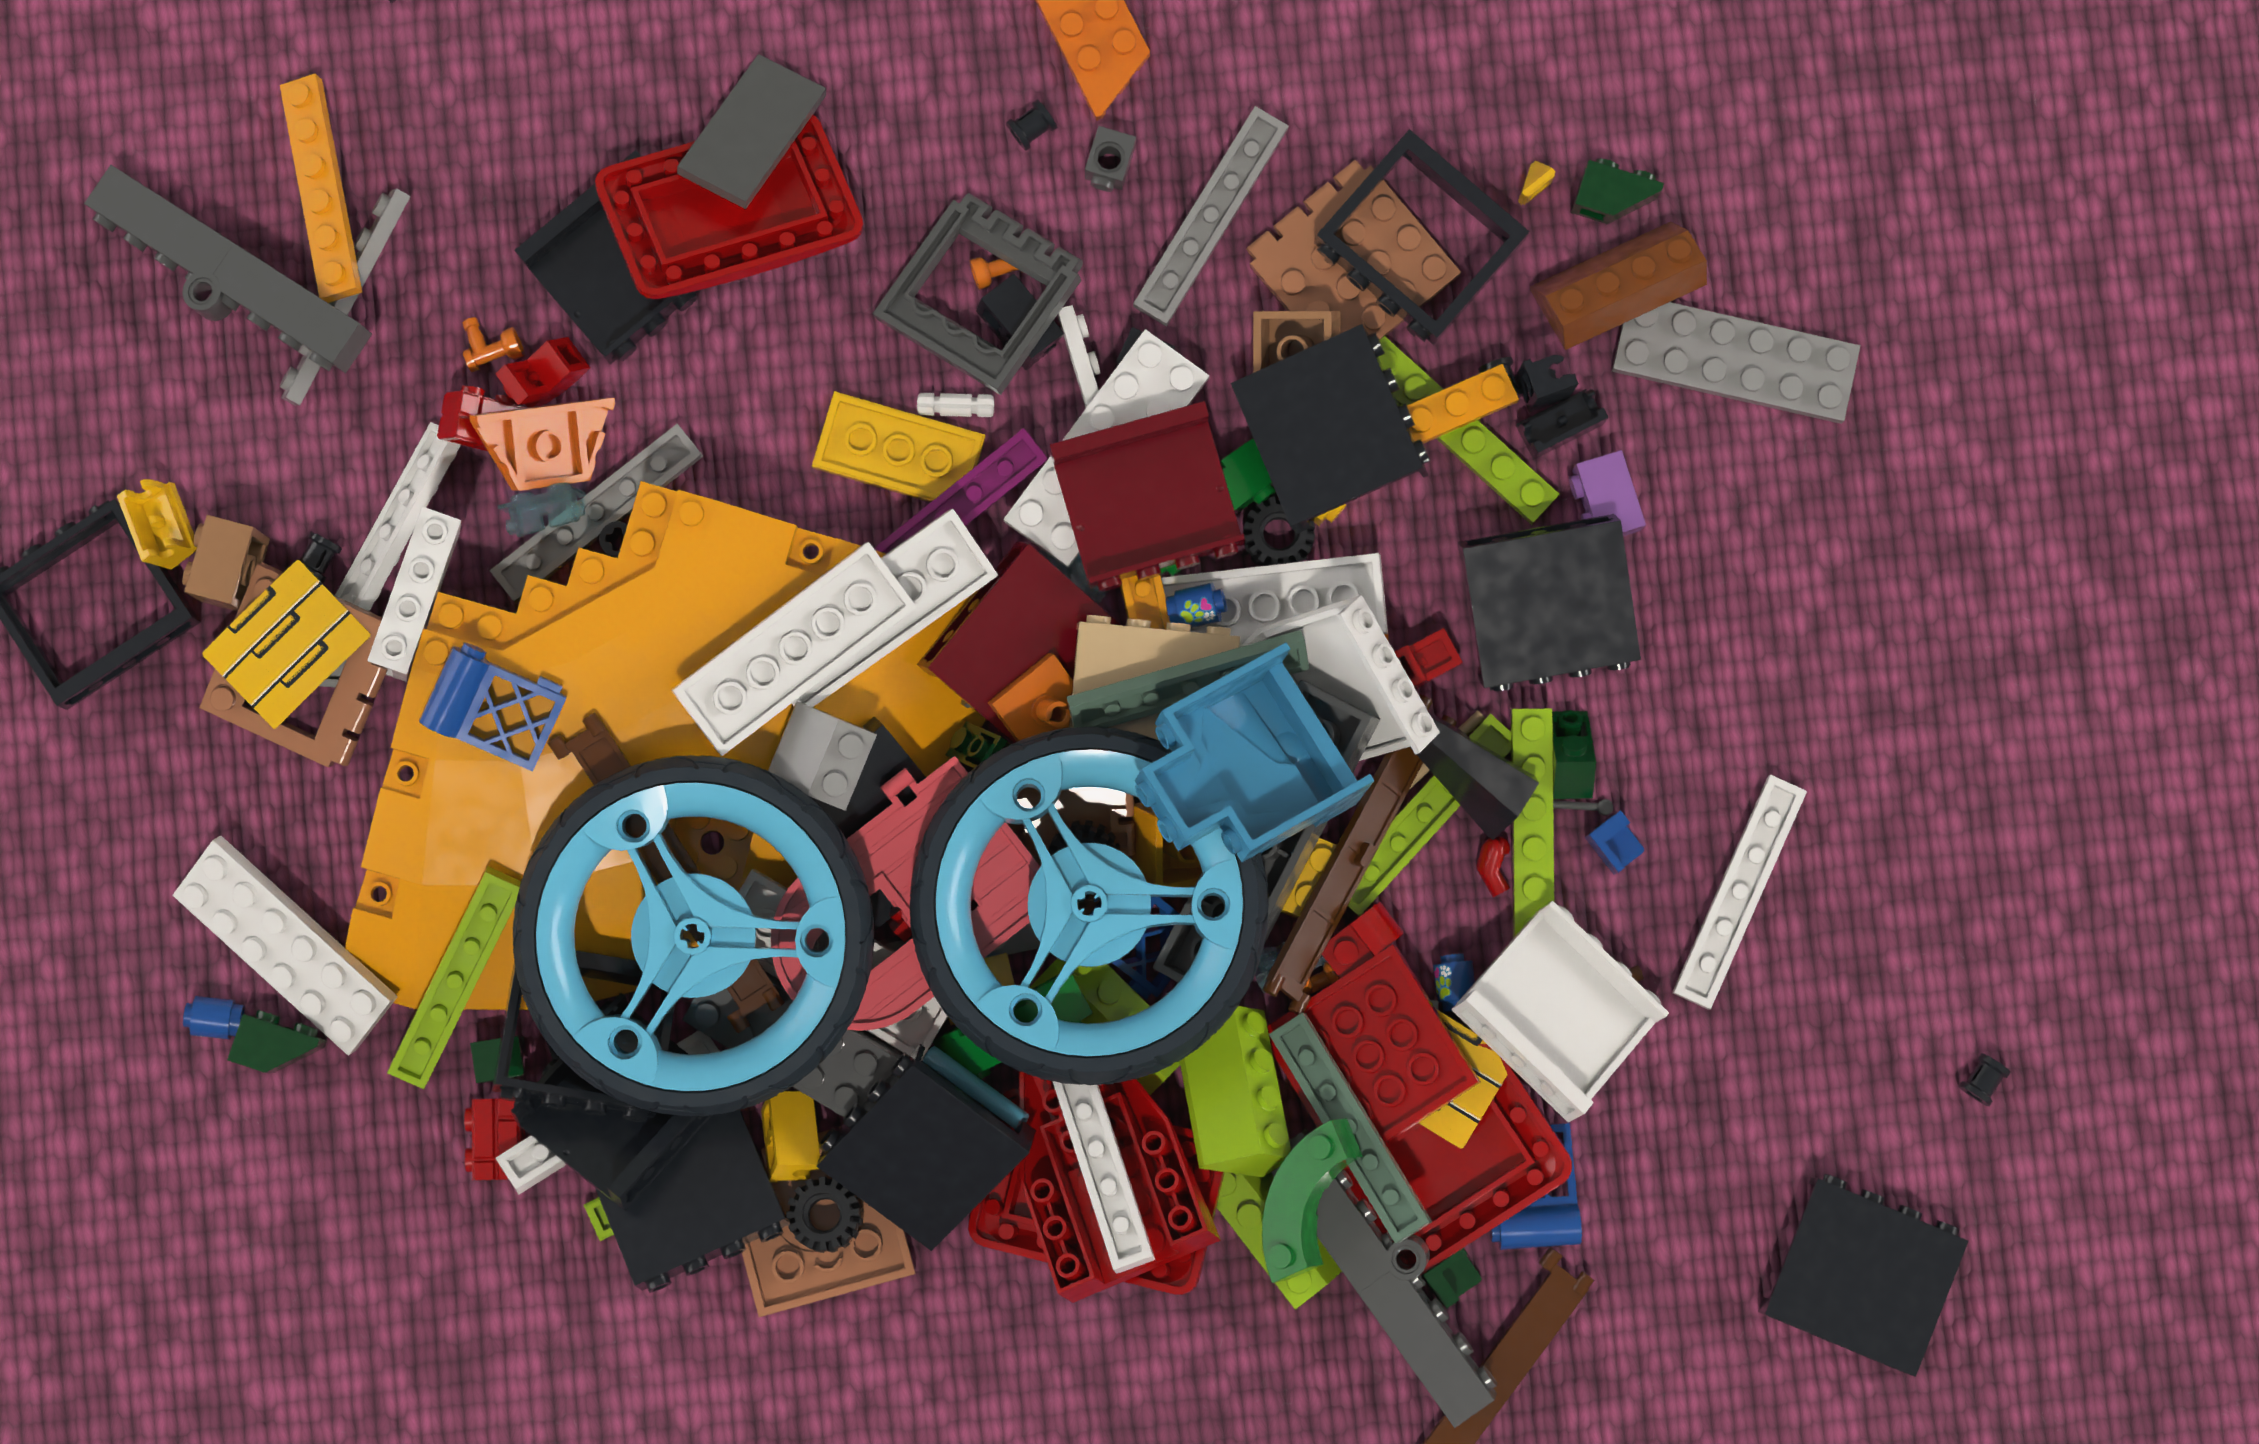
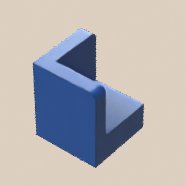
[1585,810,1644,875]

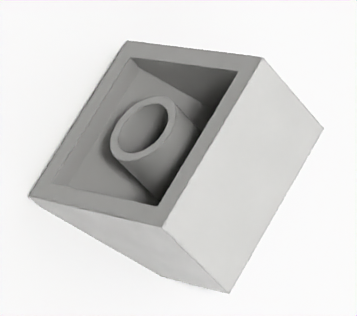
[768,701,877,811]

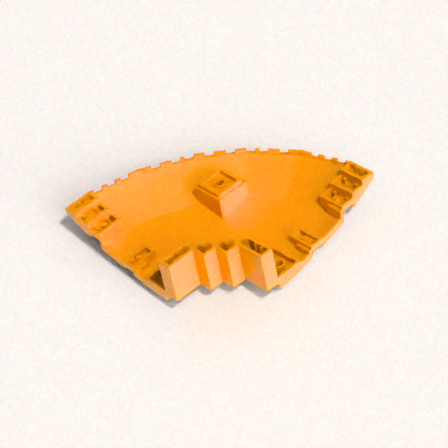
[345,481,987,1010]

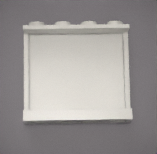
[367,507,461,682]
[1239,595,1440,761]
[1451,901,1669,1123]

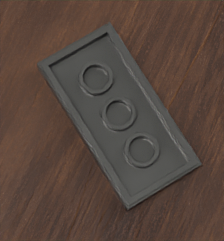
[677,54,826,209]

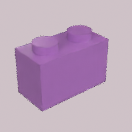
[1569,450,1646,536]

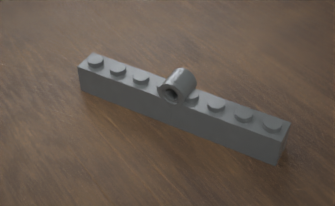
[84,165,372,373]
[1271,1128,1497,1428]

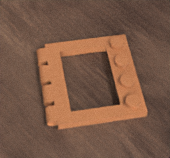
[199,562,388,768]

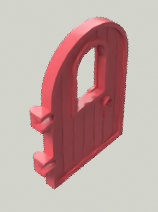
[770,756,1040,1031]

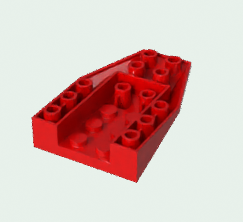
[1019,1071,1221,1303]

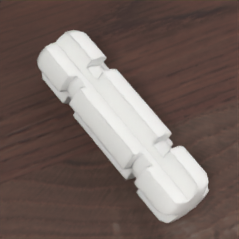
[917,393,995,417]

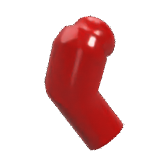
[1476,836,1510,898]

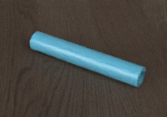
[923,1046,1029,1129]

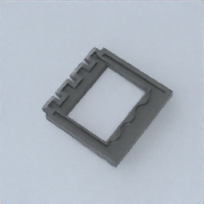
[873,193,1083,395]

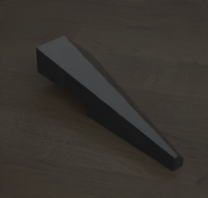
[1410,711,1539,840]

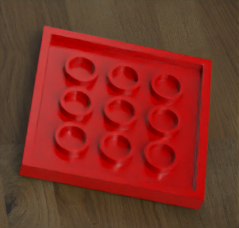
[1267,944,1481,1169]

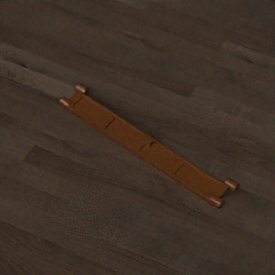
[1262,694,1457,1015]
[548,712,785,1034]
[1423,1247,1595,1444]

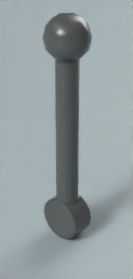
[1553,799,1613,815]

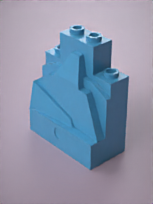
[1135,642,1374,862]

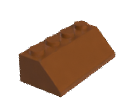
[1530,221,1707,350]

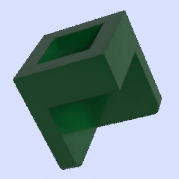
[470,1035,525,1083]
[1421,1248,1482,1309]

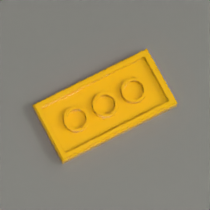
[812,391,986,502]

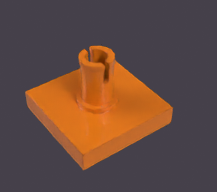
[988,653,1073,742]

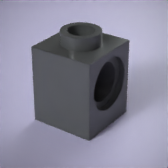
[1085,126,1136,192]

